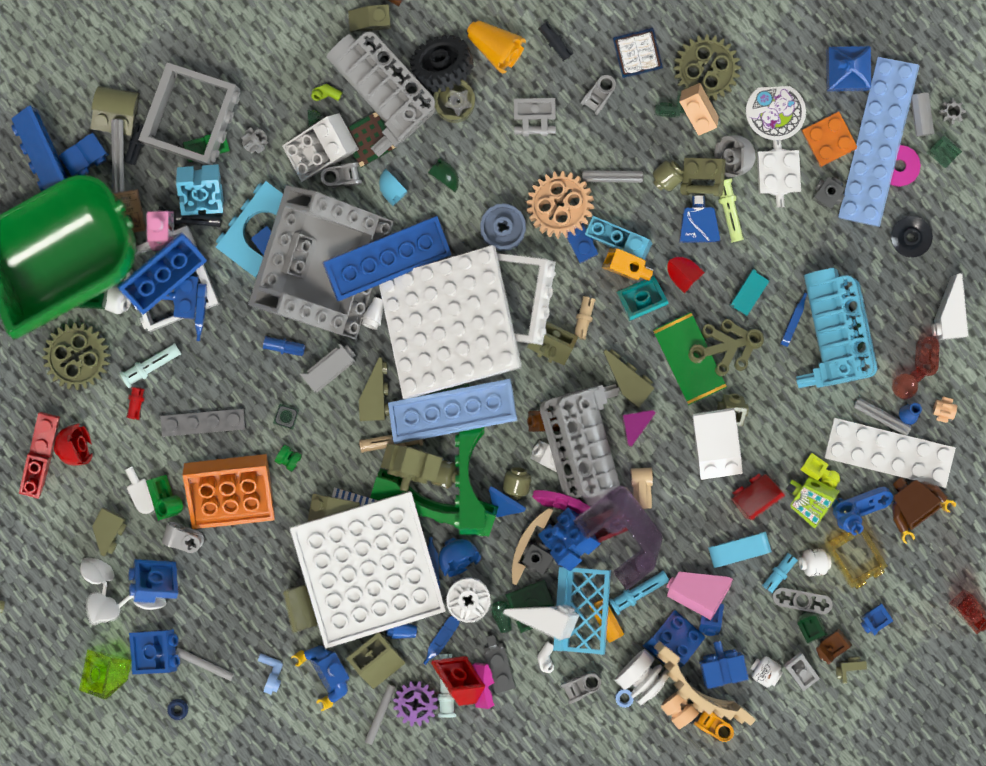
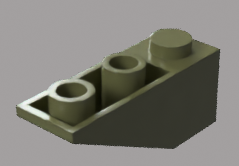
[603,349,654,408]
[359,358,389,421]

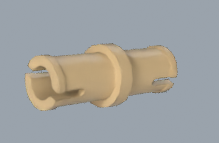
[574,296,596,340]

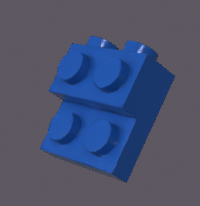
[128,559,178,603]
[129,629,180,675]

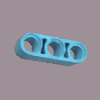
[708,532,772,568]

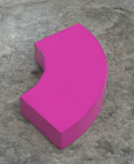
[532,490,590,514]

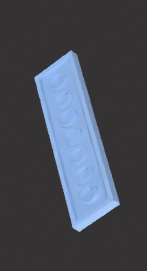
[838,57,919,227]

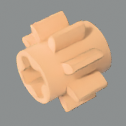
[932,397,957,423]

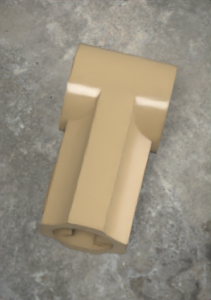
[631,468,653,509]

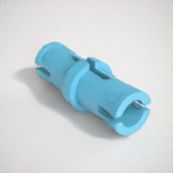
[762,553,798,593]

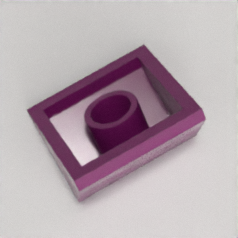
[621,410,656,447]

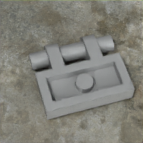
[514,98,556,137]

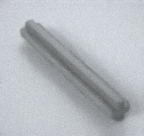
[111,119,124,193]

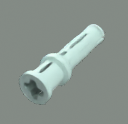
[119,343,181,388]
[437,654,456,718]

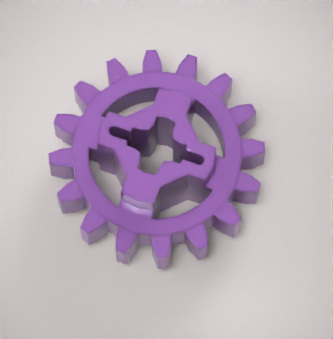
[393,681,438,726]

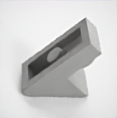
[783,652,820,691]

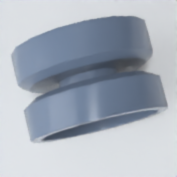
[480,204,526,251]

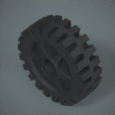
[410,35,474,92]

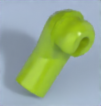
[311,84,343,101]

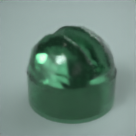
[307,110,322,127]

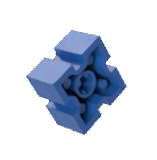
[538,507,600,571]
[699,641,749,689]

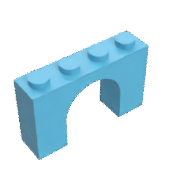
[216,181,283,278]

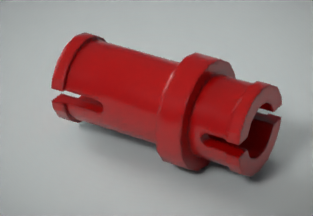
[126,387,145,420]

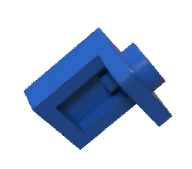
[860,603,893,636]

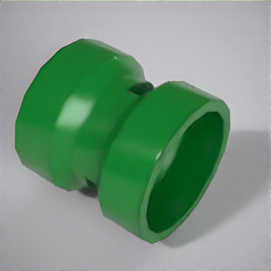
[274,444,302,472]

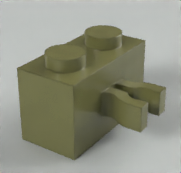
[527,321,578,365]

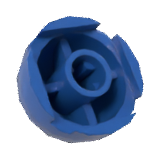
[439,538,481,577]

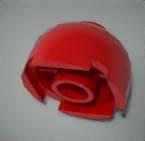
[54,423,93,466]

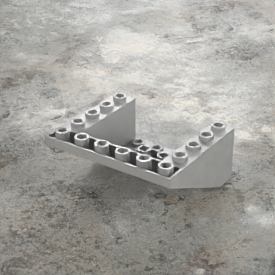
[248,185,393,340]

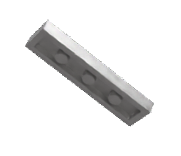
[160,409,245,437]

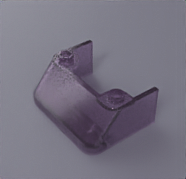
[573,486,663,590]

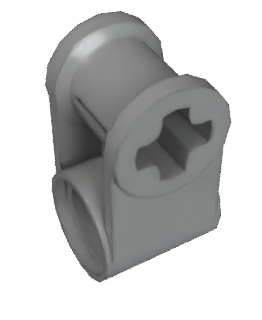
[580,75,616,115]
[321,163,362,188]
[162,522,204,553]
[560,671,601,704]

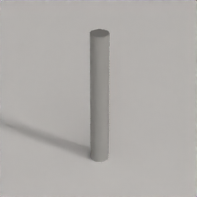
[176,648,234,681]
[365,684,396,745]

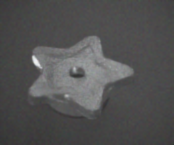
[445,90,472,116]

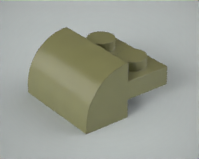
[90,86,140,136]

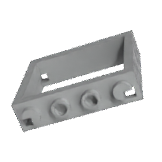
[139,62,240,165]

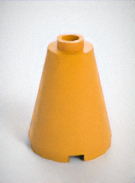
[467,20,526,74]

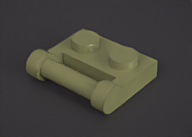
[680,158,726,196]

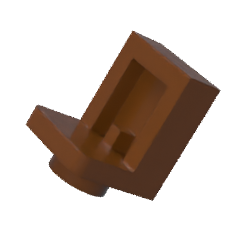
[527,411,560,432]
[816,629,852,665]

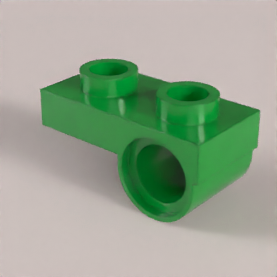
[146,475,183,521]

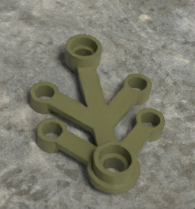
[688,319,764,376]

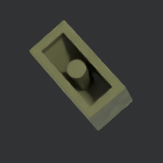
[348,4,391,32]

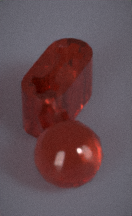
[892,336,940,400]

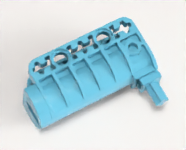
[796,268,878,388]

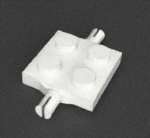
[757,140,801,208]

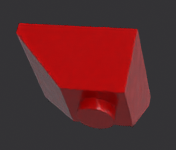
[431,656,486,706]

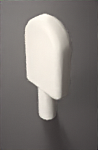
[125,466,154,514]

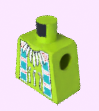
[785,477,840,528]

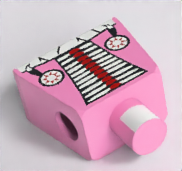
[147,211,174,251]

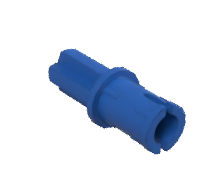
[263,336,305,356]

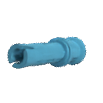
[609,571,669,616]

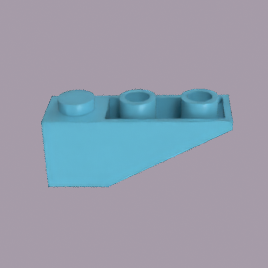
[585,216,653,260]

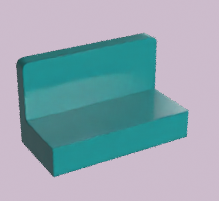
[730,269,769,316]

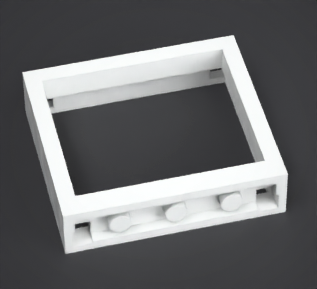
[124,226,220,332]
[497,253,556,345]

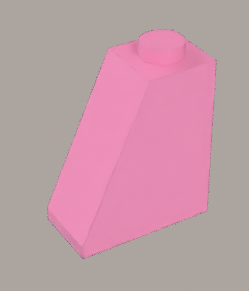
[666,572,733,620]

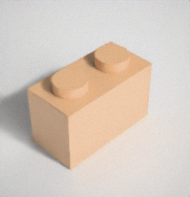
[679,83,719,136]

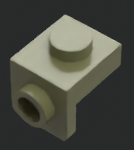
[836,656,867,684]

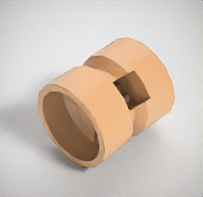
[660,691,699,730]

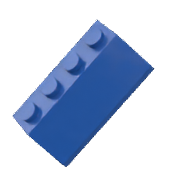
[11,105,68,192]
[117,233,207,315]

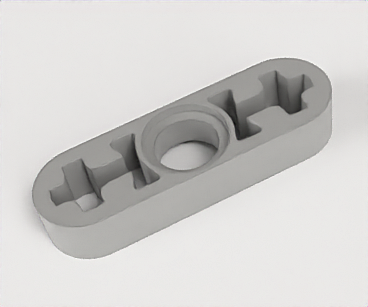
[772,587,833,614]

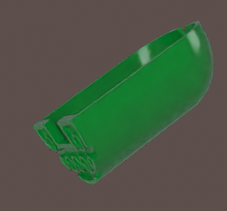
[0,175,136,339]

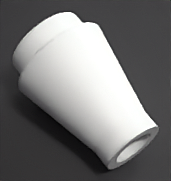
[362,297,384,330]

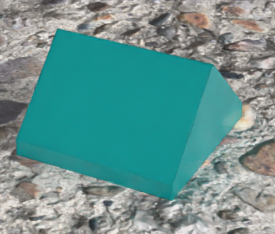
[616,276,669,321]

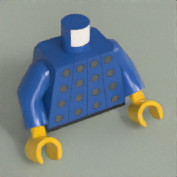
[291,646,349,711]

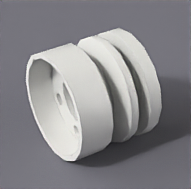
[447,577,490,623]
[615,649,669,705]

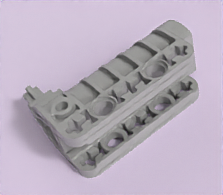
[326,32,436,157]
[540,384,623,506]

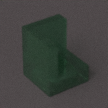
[927,135,962,168]

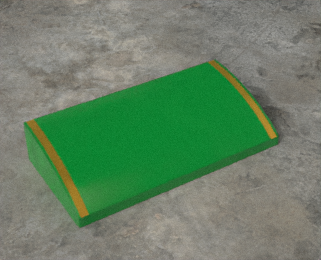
[653,312,727,405]

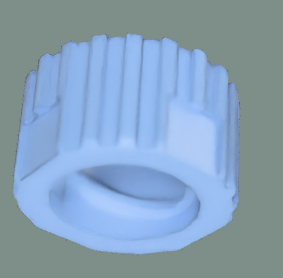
[615,689,634,708]

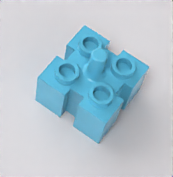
[176,164,224,216]

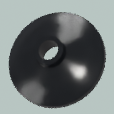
[891,216,933,258]

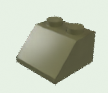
[307,494,360,522]

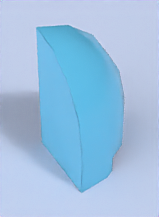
[379,169,408,206]

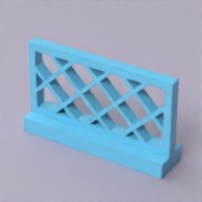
[553,567,611,655]

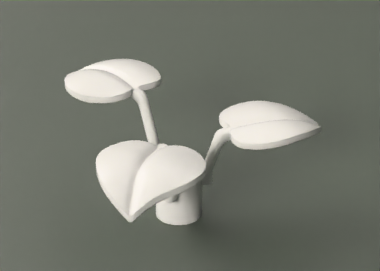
[80,558,167,625]

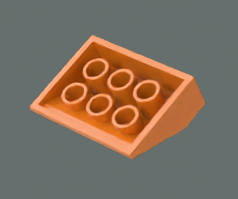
[183,454,275,529]

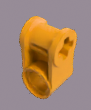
[693,711,734,742]

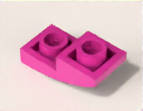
[472,663,495,709]

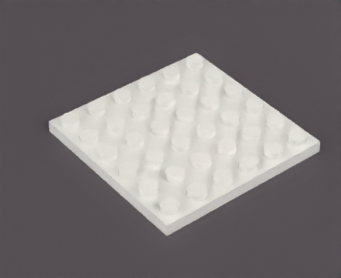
[379,245,522,399]
[290,491,446,649]

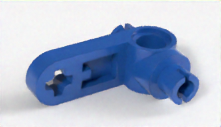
[832,487,893,535]

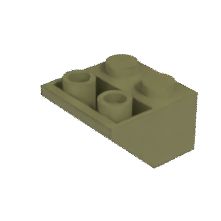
[346,632,406,689]

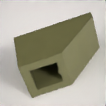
[92,508,127,557]

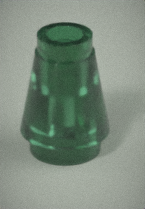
[490,600,512,633]

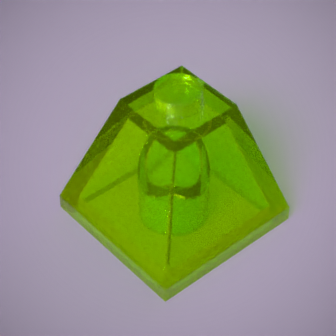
[79,650,132,700]

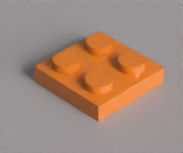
[802,111,857,167]

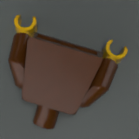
[892,477,956,544]

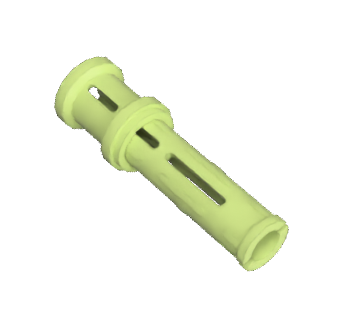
[714,178,744,243]

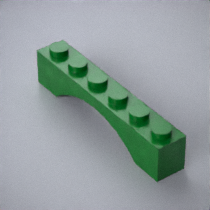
[455,427,485,534]
[370,468,499,537]

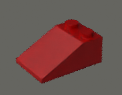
[731,473,785,520]

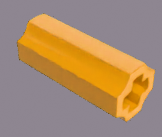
[589,598,624,643]

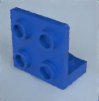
[643,610,705,669]

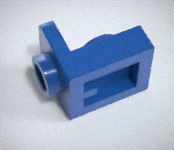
[698,604,724,636]

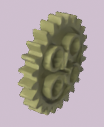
[673,34,741,101]
[42,323,111,390]

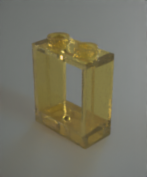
[824,526,888,589]

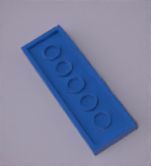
[322,216,452,301]

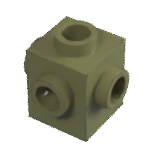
[717,394,749,426]

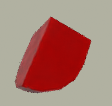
[667,257,705,294]

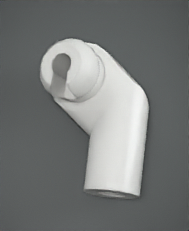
[537,641,554,673]

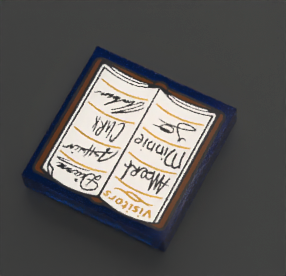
[613,28,663,79]

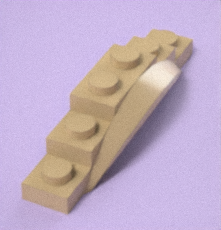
[654,641,756,726]

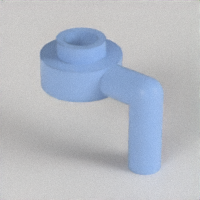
[258,654,283,695]

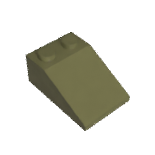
[283,584,318,633]

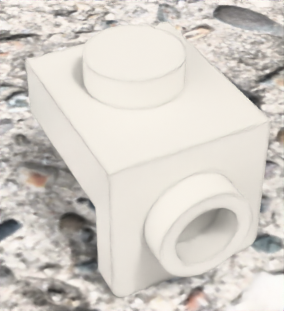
[530,440,566,472]

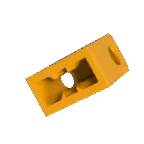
[602,248,653,281]

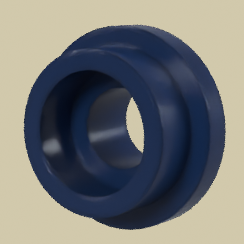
[167,699,188,720]

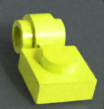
[800,453,840,488]

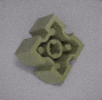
[381,443,442,492]

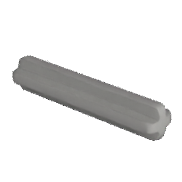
[582,170,643,183]
[854,398,911,435]

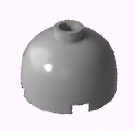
[714,135,756,177]

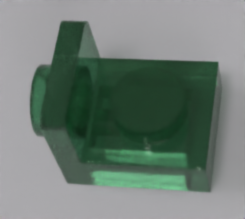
[654,95,684,118]

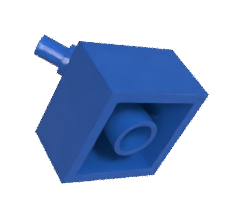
[826,46,871,91]

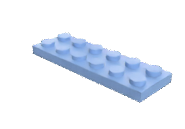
[388,379,517,444]

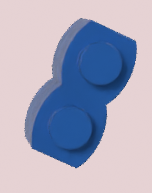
[59,133,109,177]

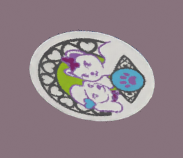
[746,86,806,140]

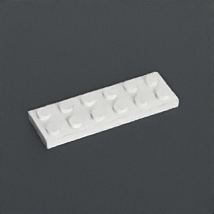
[824,418,956,488]

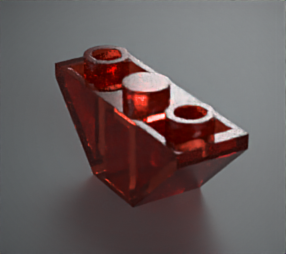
[949,589,986,634]

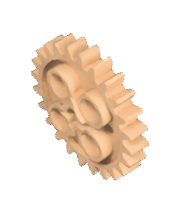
[526,171,594,239]

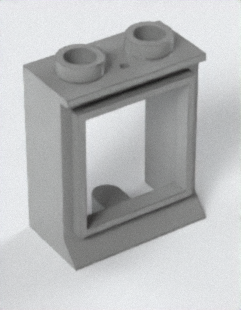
[300,344,356,393]

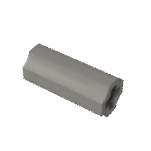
[911,93,934,137]

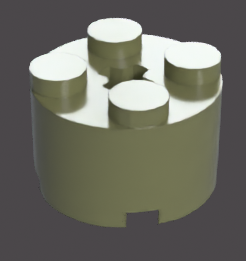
[433,80,475,123]

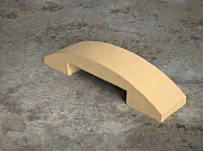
[512,508,553,585]

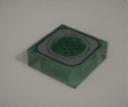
[273,404,300,430]

